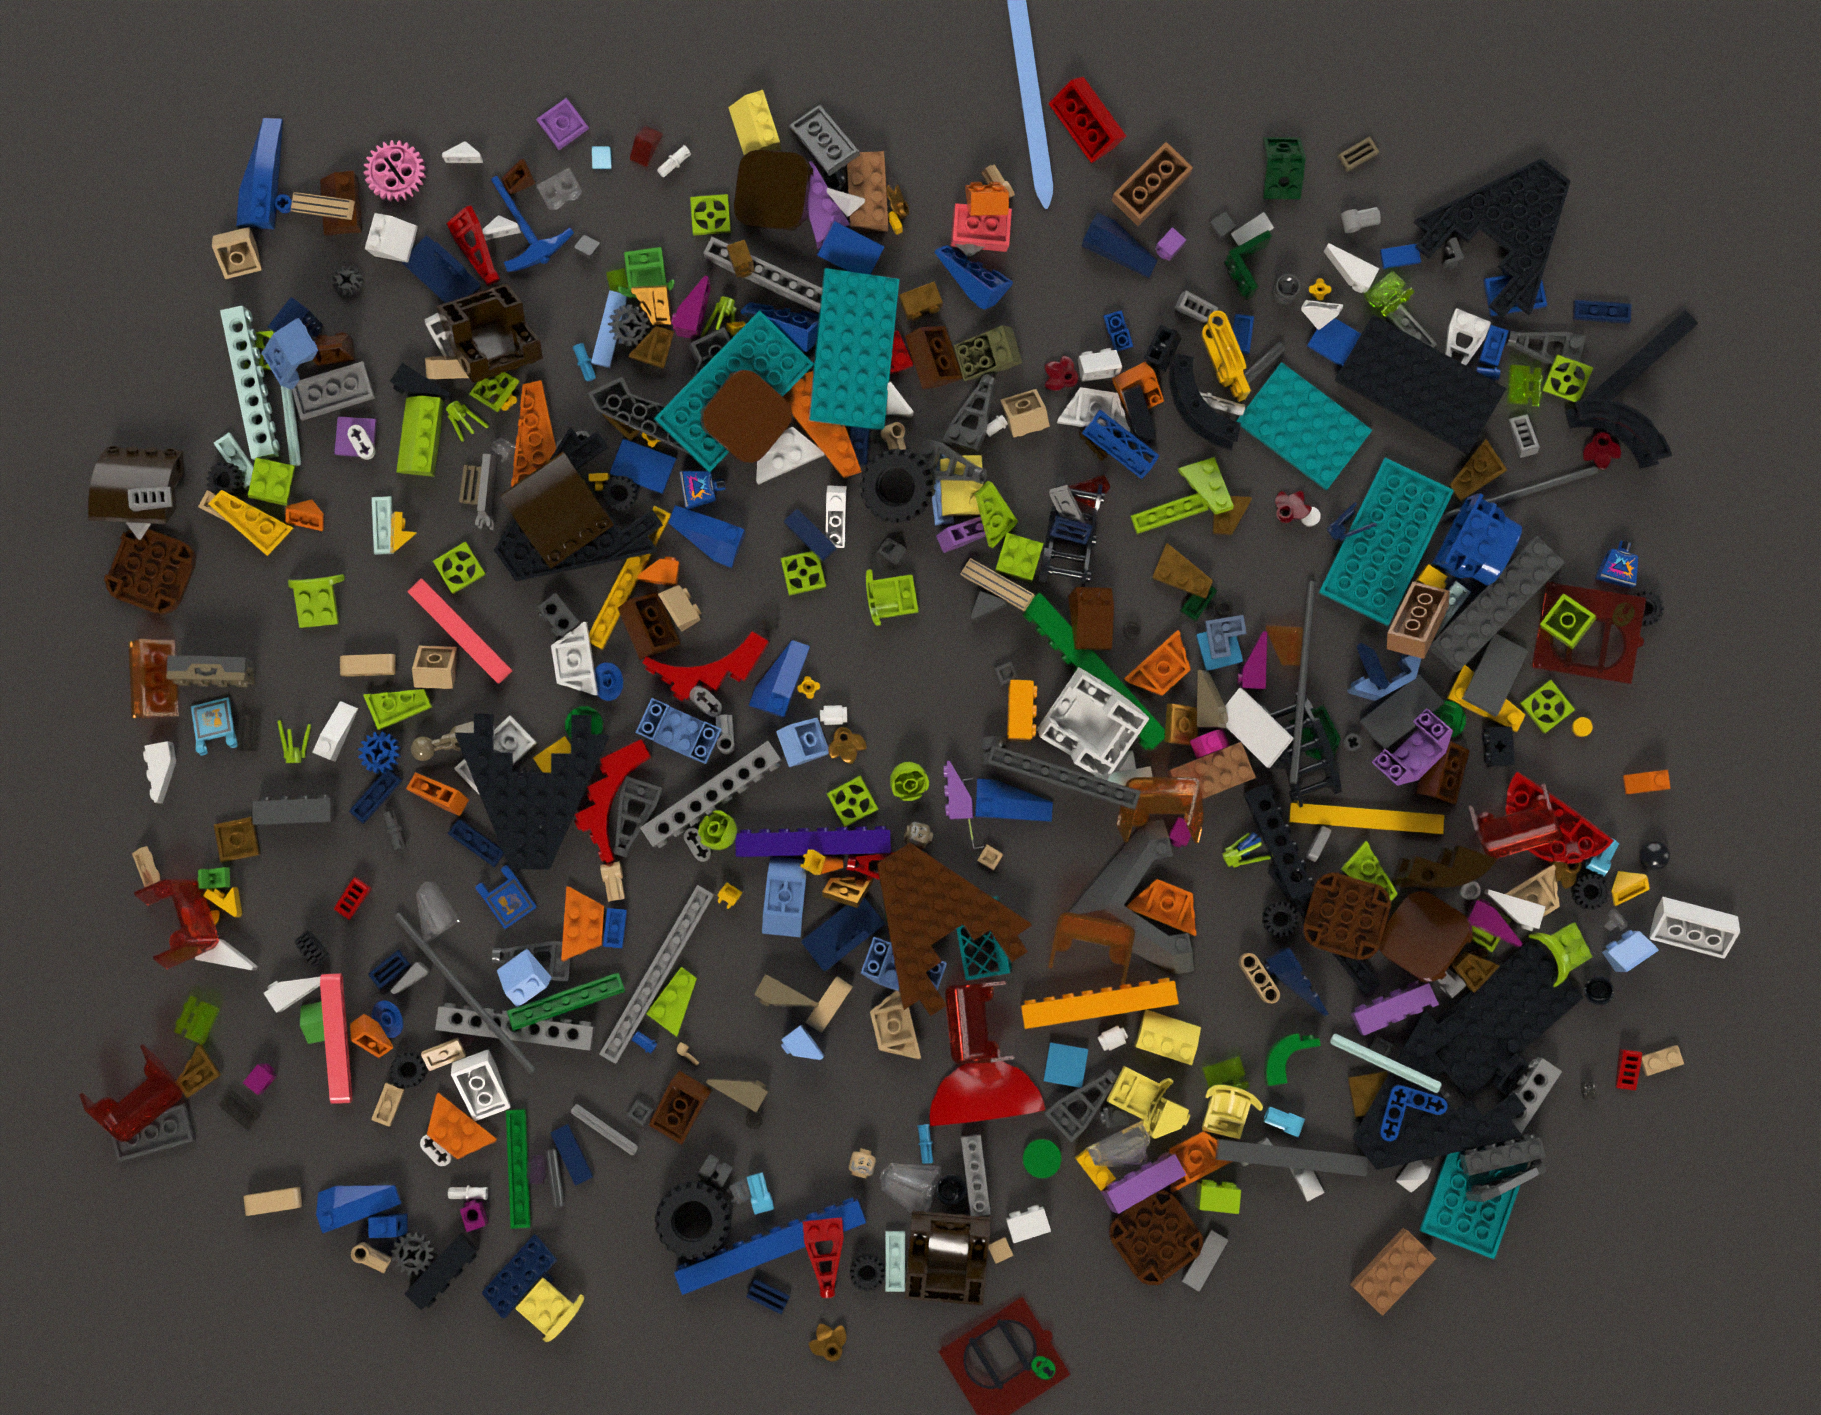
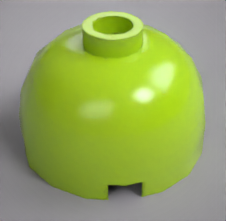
[890,762,929,801]
[698,810,737,850]

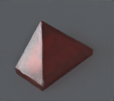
[1069,475,1110,508]

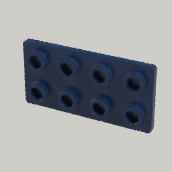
[401,235,481,303]
[801,897,885,971]
[482,1234,557,1319]

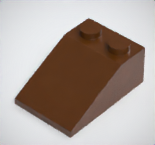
[312,332,355,366]
[1068,587,1114,650]
[649,1071,713,1145]

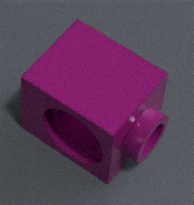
[1169,817,1196,848]
[243,1063,277,1095]
[459,1199,489,1232]

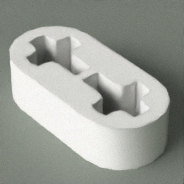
[347,425,376,460]
[420,1135,453,1166]

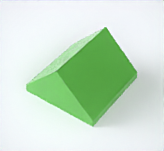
[300,1001,325,1044]

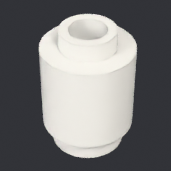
[820,705,847,725]
[1098,1025,1128,1051]

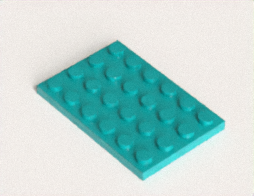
[1236,362,1372,490]
[1419,1141,1529,1259]

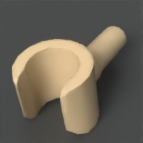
[676,1042,699,1066]

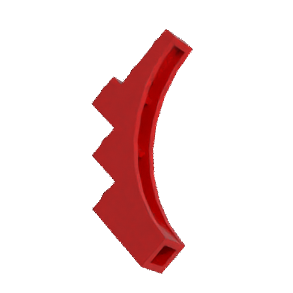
[642,631,769,702]
[574,739,652,863]

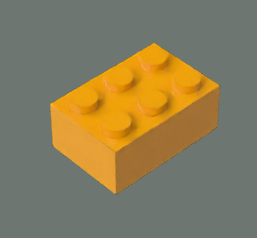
[1007,680,1037,742]

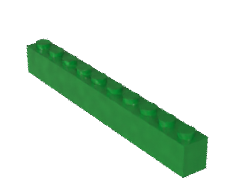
[1022,593,1165,751]

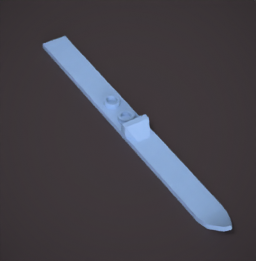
[1007,0,1053,209]

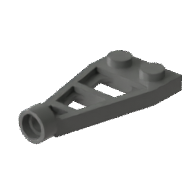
[1505,330,1586,374]
[943,374,996,452]
[919,438,987,484]
[613,776,663,858]
[492,941,571,981]
[1044,1069,1117,1142]
[1465,1159,1546,1202]

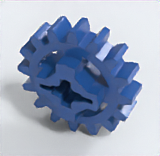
[358,732,401,774]

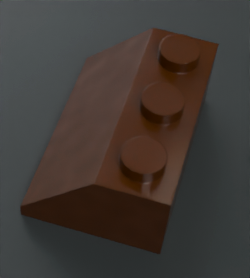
[320,171,362,235]
[905,326,963,389]
[618,592,681,660]
[1417,741,1470,805]

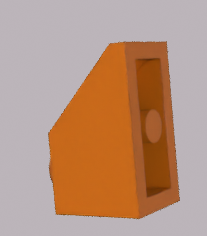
[637,557,681,586]
[1623,770,1671,795]
[350,1014,393,1058]

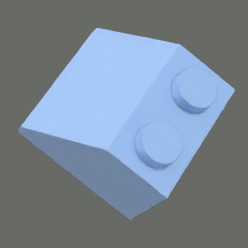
[776,718,829,767]
[1602,930,1659,972]
[497,949,552,1007]
[781,1025,825,1060]

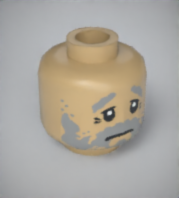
[849,1148,876,1178]

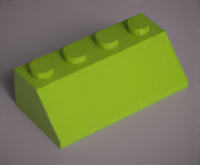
[396,396,444,477]

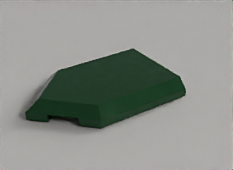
[1289,704,1341,764]

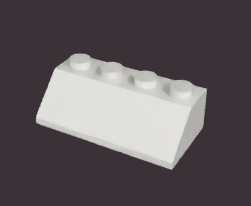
[1649,897,1740,959]

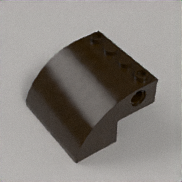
[437,283,543,382]
[88,446,185,524]
[500,451,614,568]
[1392,846,1497,889]
[904,1211,991,1306]

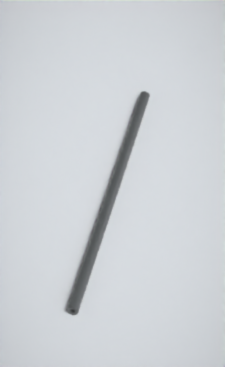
[1439,466,1598,522]
[1289,581,1315,784]
[394,912,536,1075]

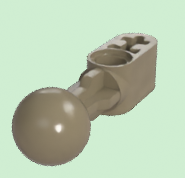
[410,721,474,761]

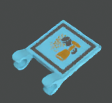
[191,697,238,756]

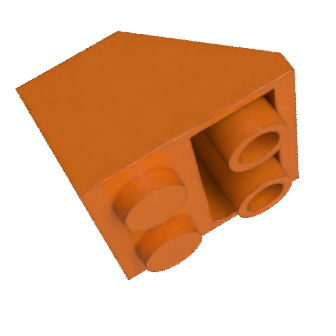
[965,182,1009,216]
[1112,362,1164,415]

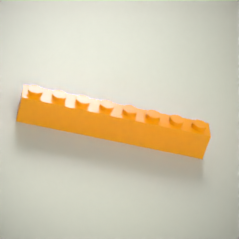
[1020,977,1179,1029]

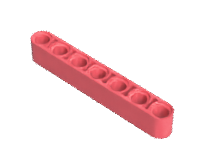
[407,578,513,684]
[320,973,352,1104]

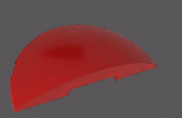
[1505,771,1614,864]
[930,1059,1046,1126]

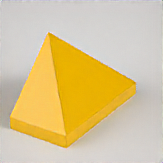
[1611,871,1650,906]

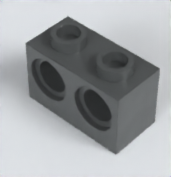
[538,593,581,638]

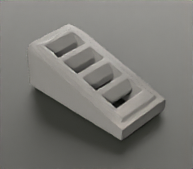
[1174,291,1218,324]
[1509,414,1540,458]
[128,487,172,511]
[391,962,431,994]

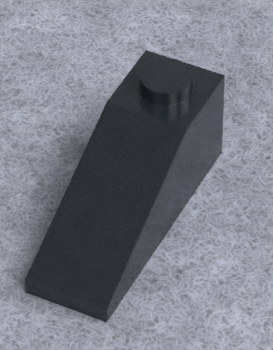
[390,362,453,400]

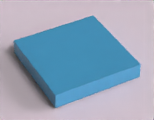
[1196,632,1243,671]
[1043,1042,1088,1088]

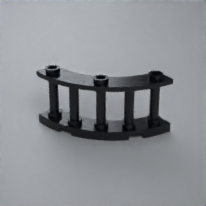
[1169,353,1241,451]
[1565,399,1673,469]
[1039,477,1105,587]
[1261,692,1342,808]

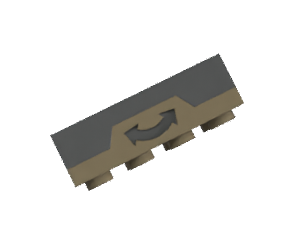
[166,655,256,688]

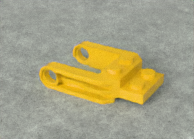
[1201,311,1251,402]

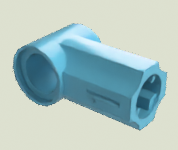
[1585,838,1619,877]
[1263,1106,1305,1137]
[746,1172,774,1215]

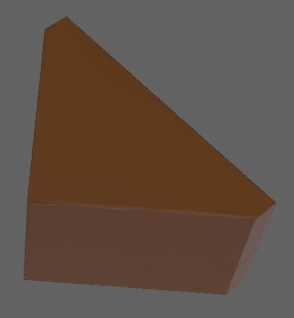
[501,159,536,195]

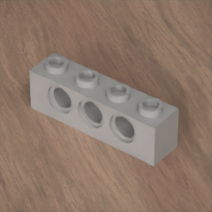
[1509,1057,1562,1134]
[961,1134,991,1216]

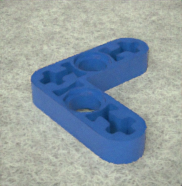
[1380,1085,1447,1141]

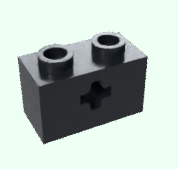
[1144,324,1182,372]
[1482,727,1515,768]

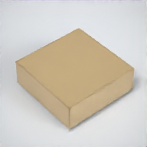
[977,844,1003,871]
[989,1237,1013,1264]

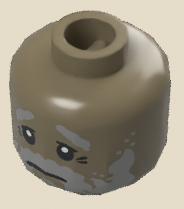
[904,822,933,849]

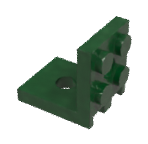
[1262,137,1306,199]
[1224,230,1272,301]

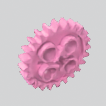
[363,140,426,202]

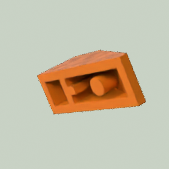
[406,772,469,816]

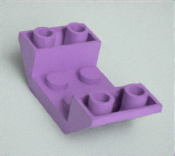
[1372,708,1453,786]

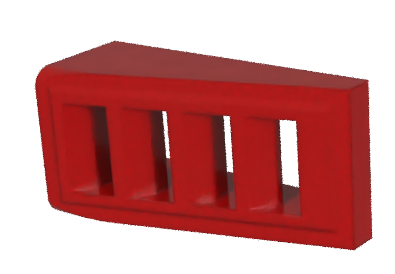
[334,877,373,920]
[1615,1049,1643,1091]

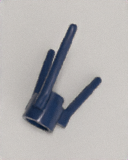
[1326,502,1377,541]

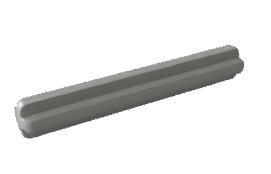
[571,1104,638,1155]

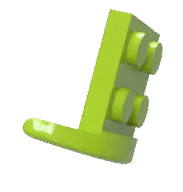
[866,569,919,626]
[288,574,345,628]
[1529,922,1592,987]

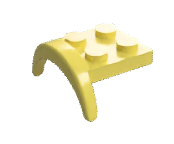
[1106,1066,1173,1133]
[1202,1085,1263,1139]
[515,1277,584,1342]

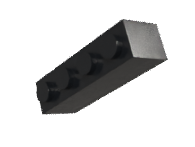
[404,1233,479,1310]

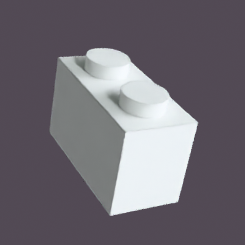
[1006,1205,1051,1243]

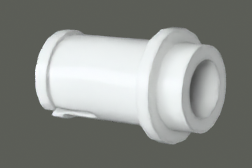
[986,415,1008,437]

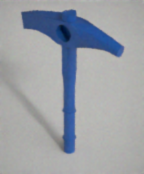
[491,176,574,272]

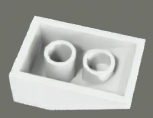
[451,1049,511,1121]

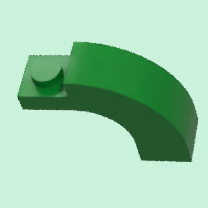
[1264,1033,1321,1086]

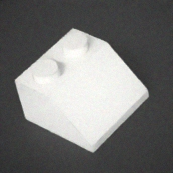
[365,213,418,262]
[1078,348,1122,382]

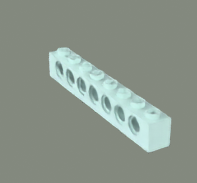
[220,306,280,460]

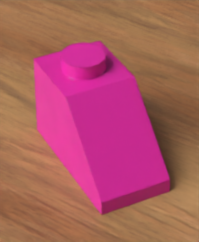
[1190,728,1230,759]

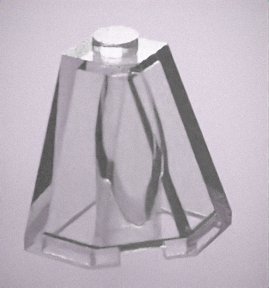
[416,881,461,942]
[1086,1121,1150,1168]
[880,1163,941,1213]

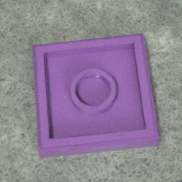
[536,98,589,150]
[335,417,377,458]

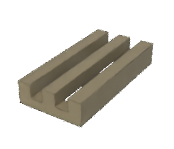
[1337,136,1380,172]
[459,465,481,505]

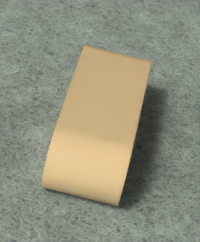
[425,356,469,379]
[340,654,396,676]
[1238,953,1280,1003]
[805,976,853,1033]
[243,1187,303,1216]

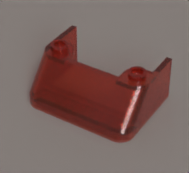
[1469,783,1563,858]
[134,879,219,969]
[945,981,1014,1064]
[79,1044,183,1142]

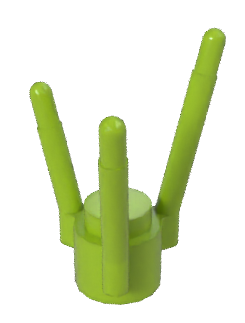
[701,297,737,338]
[446,401,489,442]
[277,720,311,763]
[1222,833,1271,868]

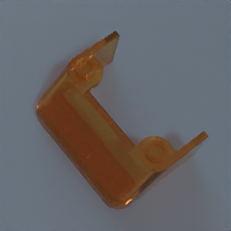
[1116,777,1204,843]
[1047,912,1135,985]

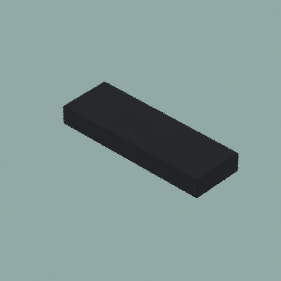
[1122,385,1157,442]

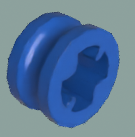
[274,194,292,213]

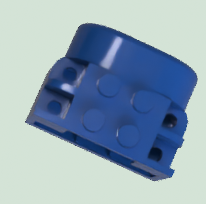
[1432,493,1522,585]

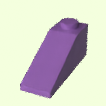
[936,516,986,553]

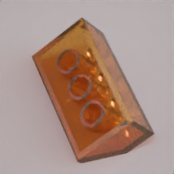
[128,639,178,719]

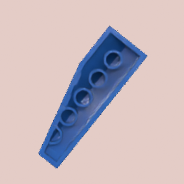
[236,118,283,229]

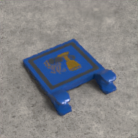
[475,865,537,929]

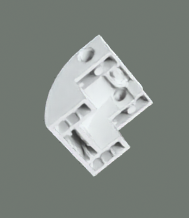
[1036,667,1149,780]

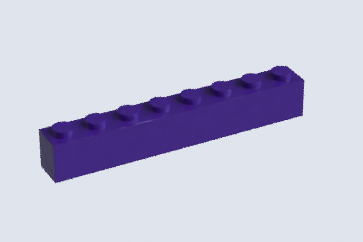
[735,826,891,857]

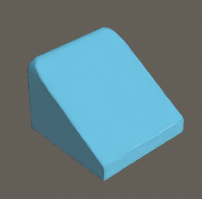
[592,146,612,169]

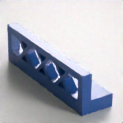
[1082,410,1160,479]

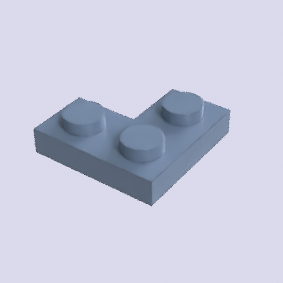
[1205,615,1247,659]

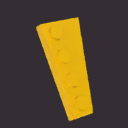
[208,490,294,556]
[1446,665,1526,732]

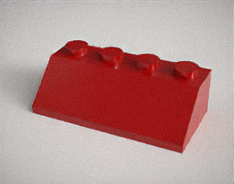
[1048,77,1126,163]

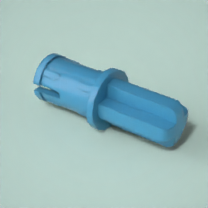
[573,343,596,381]
[917,1124,933,1164]

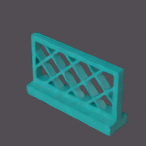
[957,896,1012,981]

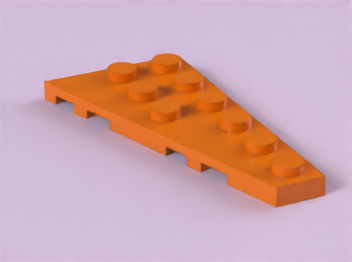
[783,371,861,478]
[511,380,556,486]

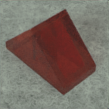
[629,126,663,167]

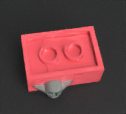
[951,203,1012,257]

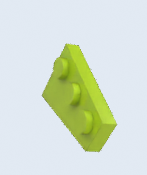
[1178,457,1234,515]
[975,481,1018,548]
[363,689,432,730]
[1340,841,1398,901]
[646,967,697,1037]

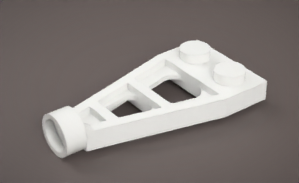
[1445,308,1491,365]

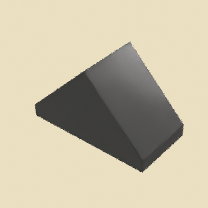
[970,591,1007,622]

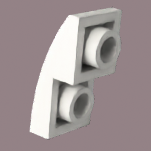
[1231,212,1274,246]

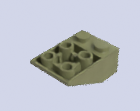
[954,325,1022,381]

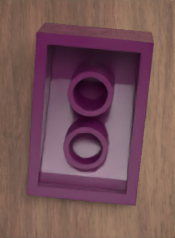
[671,276,711,340]

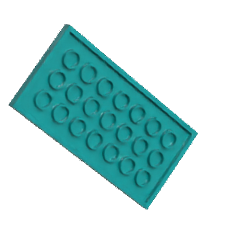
[808,268,899,430]
[654,310,814,472]
[1318,458,1454,626]

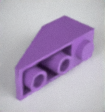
[944,761,974,820]

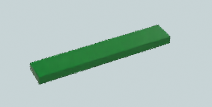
[507,972,625,1031]
[506,1109,531,1229]

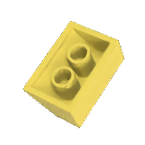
[728,90,781,155]
[939,455,983,516]
[1134,1009,1201,1065]
[1146,1097,1190,1139]

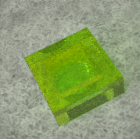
[606,268,629,291]

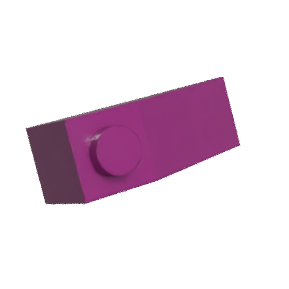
[1237,631,1267,691]
[1466,898,1522,947]

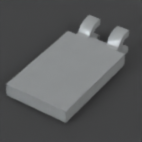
[475,454,497,530]

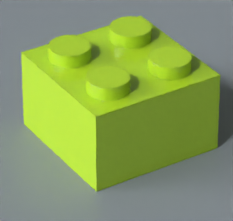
[248,458,295,506]
[995,533,1043,583]
[1540,593,1596,649]
[1195,1179,1241,1214]

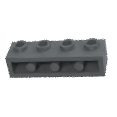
[252,795,335,825]
[1459,1134,1546,1176]

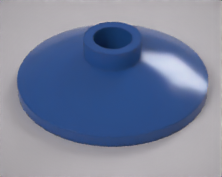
[595,662,623,701]
[371,1001,403,1038]

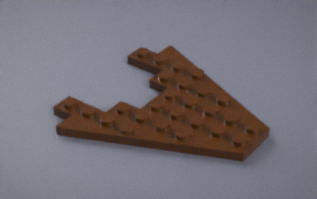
[877,843,1032,1017]

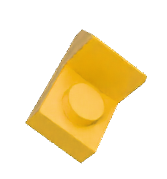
[390,512,417,553]
[203,887,242,917]

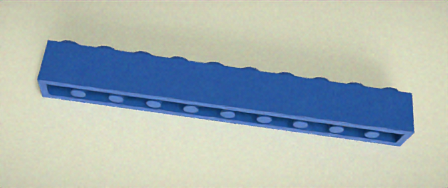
[674,1197,867,1295]

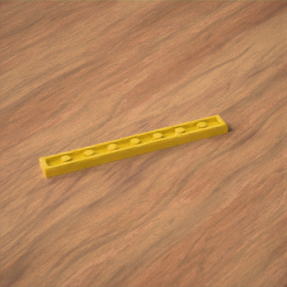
[589,506,671,650]
[1289,803,1444,834]

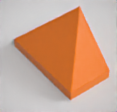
[286,499,324,531]

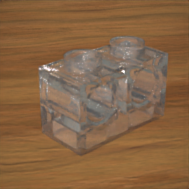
[536,168,582,210]

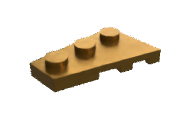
[1448,439,1507,502]
[1152,543,1213,599]

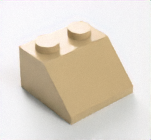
[212,227,262,279]
[1000,389,1050,438]
[658,585,701,632]
[412,646,457,689]

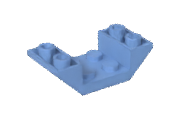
[262,318,318,389]
[1347,654,1421,701]
[635,698,722,764]
[762,856,808,937]
[861,937,947,991]

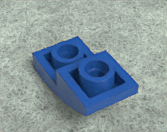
[1103,310,1133,351]

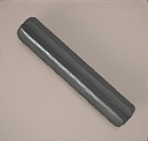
[1244,342,1285,384]
[546,1149,565,1208]

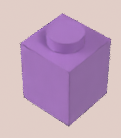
[1155,227,1186,261]

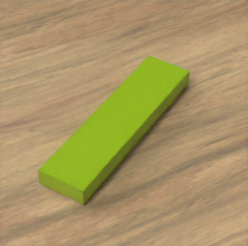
[1130,493,1209,534]

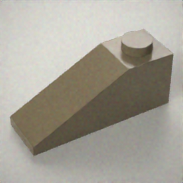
[1197,670,1228,729]
[754,974,819,1007]
[706,1078,769,1112]

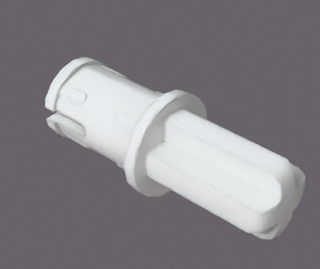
[657,145,691,177]
[448,1185,488,1201]

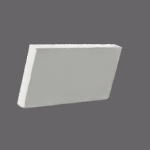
[1225,688,1294,768]
[454,715,537,794]

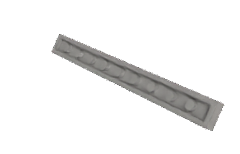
[599,885,714,1064]

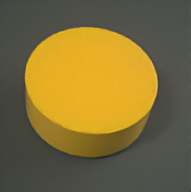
[1572,717,1593,737]

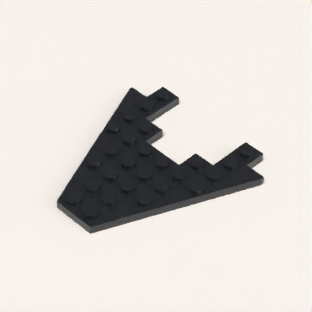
[1413,158,1571,318]
[494,427,664,582]
[455,713,609,870]
[1352,1010,1527,1170]

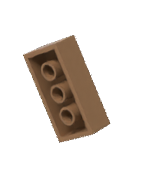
[1111,142,1193,226]
[847,151,888,233]
[1387,582,1450,659]
[1167,742,1256,807]
[1350,1228,1437,1316]

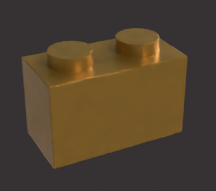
[727,239,755,278]
[899,281,943,320]

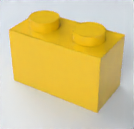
[1075,1145,1116,1191]

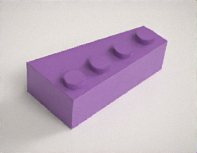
[806,161,850,249]
[1351,980,1439,1036]
[1101,1152,1186,1214]

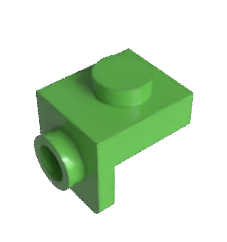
[198,867,230,890]

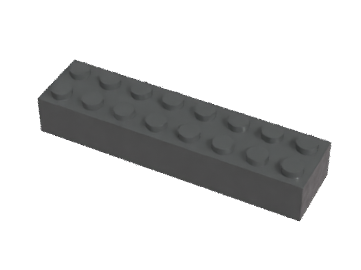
[1429,536,1565,673]

